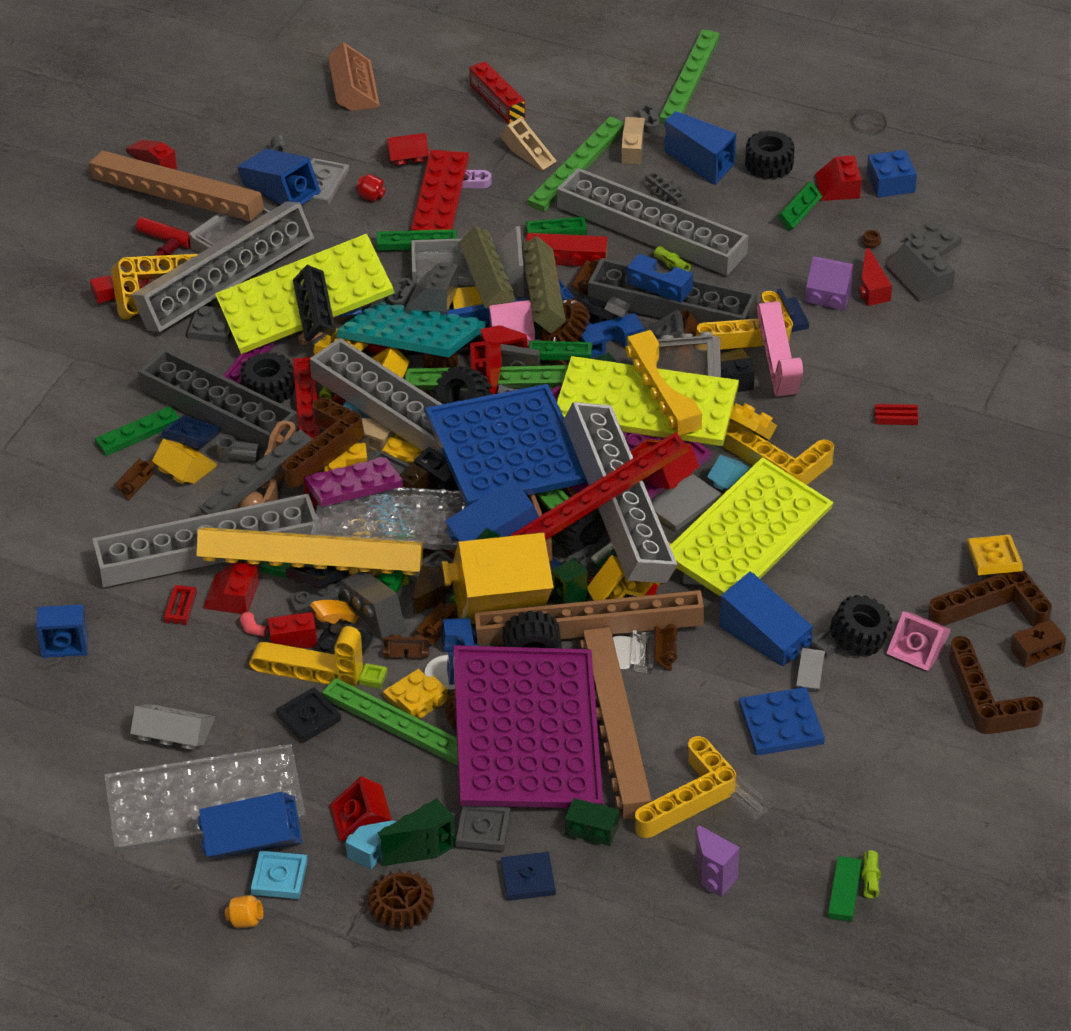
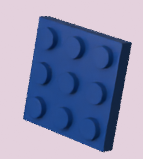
[739,687,825,756]

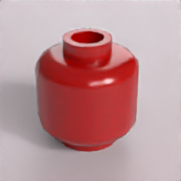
[356,174,386,203]

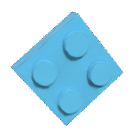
[251,851,308,899]

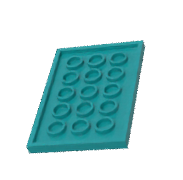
[337,301,486,357]

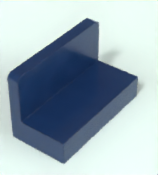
[777,288,809,332]

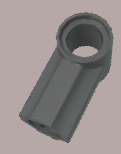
[216,435,259,463]

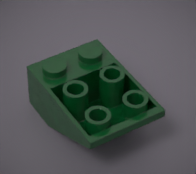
[377,798,456,866]

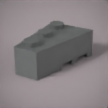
[342,572,406,643]

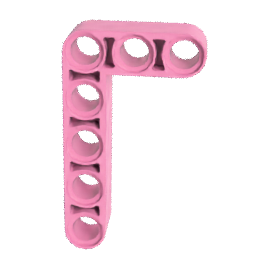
[757,301,803,397]

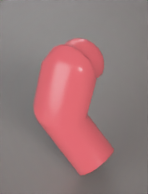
[240,612,268,637]

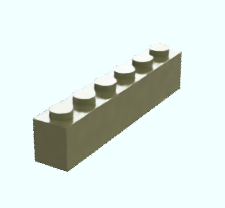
[459,226,516,310]
[522,236,566,333]

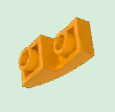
[310,600,359,624]

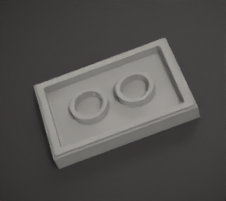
[308,158,349,205]
[651,474,721,531]

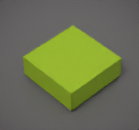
[359,663,388,689]

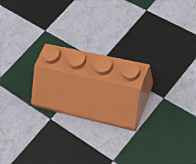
[328,42,380,111]

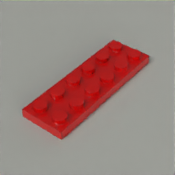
[411,150,469,231]

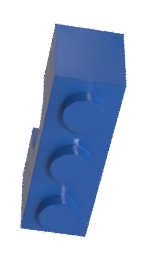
[627,254,693,303]
[578,313,644,358]
[442,618,478,685]

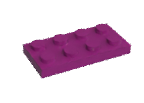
[305,457,403,507]

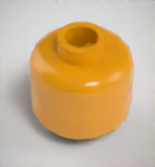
[225,895,264,929]

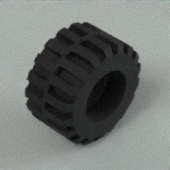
[745,130,795,179]
[240,352,295,403]
[434,366,493,404]
[552,508,606,554]
[830,595,893,656]
[502,610,562,649]

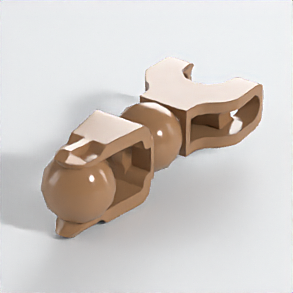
[233,421,296,509]

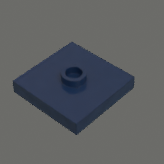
[161,415,220,449]
[501,852,556,901]

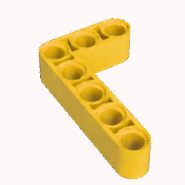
[111,254,198,320]
[694,291,793,351]
[723,421,834,485]
[249,626,363,687]
[635,736,736,838]

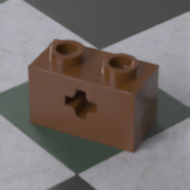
[1010,619,1066,668]

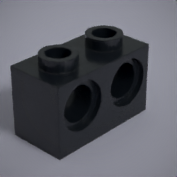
[414,446,458,497]

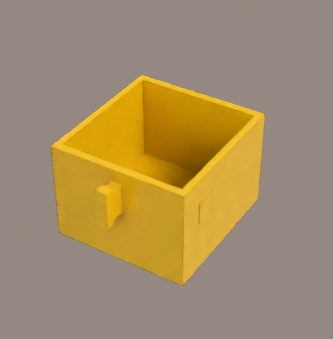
[442,533,554,624]

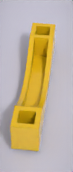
[625,330,702,436]

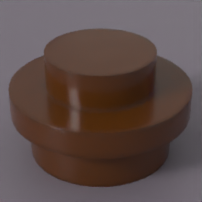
[861,230,882,248]

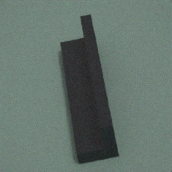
[293,265,336,342]

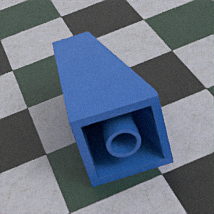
[664,111,736,185]
[237,149,321,205]
[445,478,539,546]
[720,571,813,666]
[197,792,303,859]

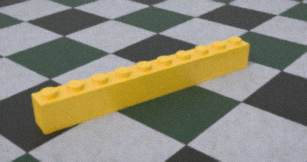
[197,527,423,575]

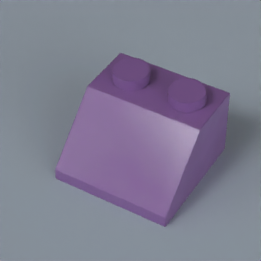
[805,256,853,310]
[695,825,740,897]

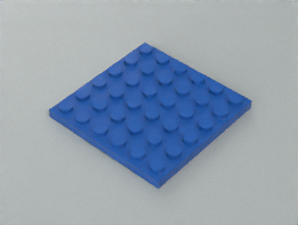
[425,384,588,507]

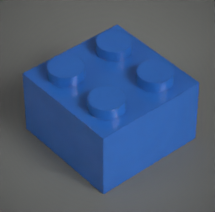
[866,150,917,198]
[36,605,89,658]

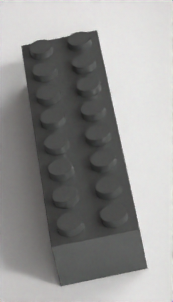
[588,258,757,324]
[138,348,299,452]

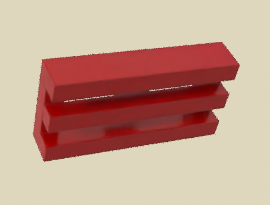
[875,404,918,425]
[164,585,197,626]

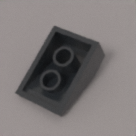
[699,348,755,392]

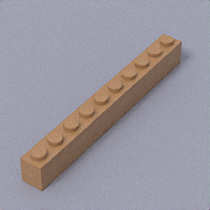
[89,150,264,222]
[475,590,704,646]
[580,627,651,820]

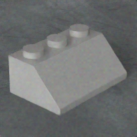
[496,226,524,297]
[130,704,215,749]

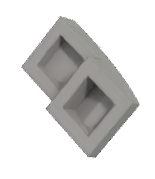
[796,648,825,692]

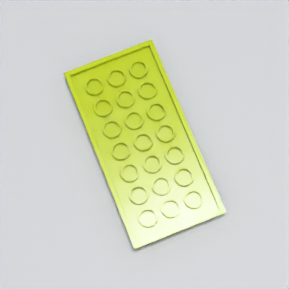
[215,233,395,354]
[557,356,739,446]
[670,457,834,597]

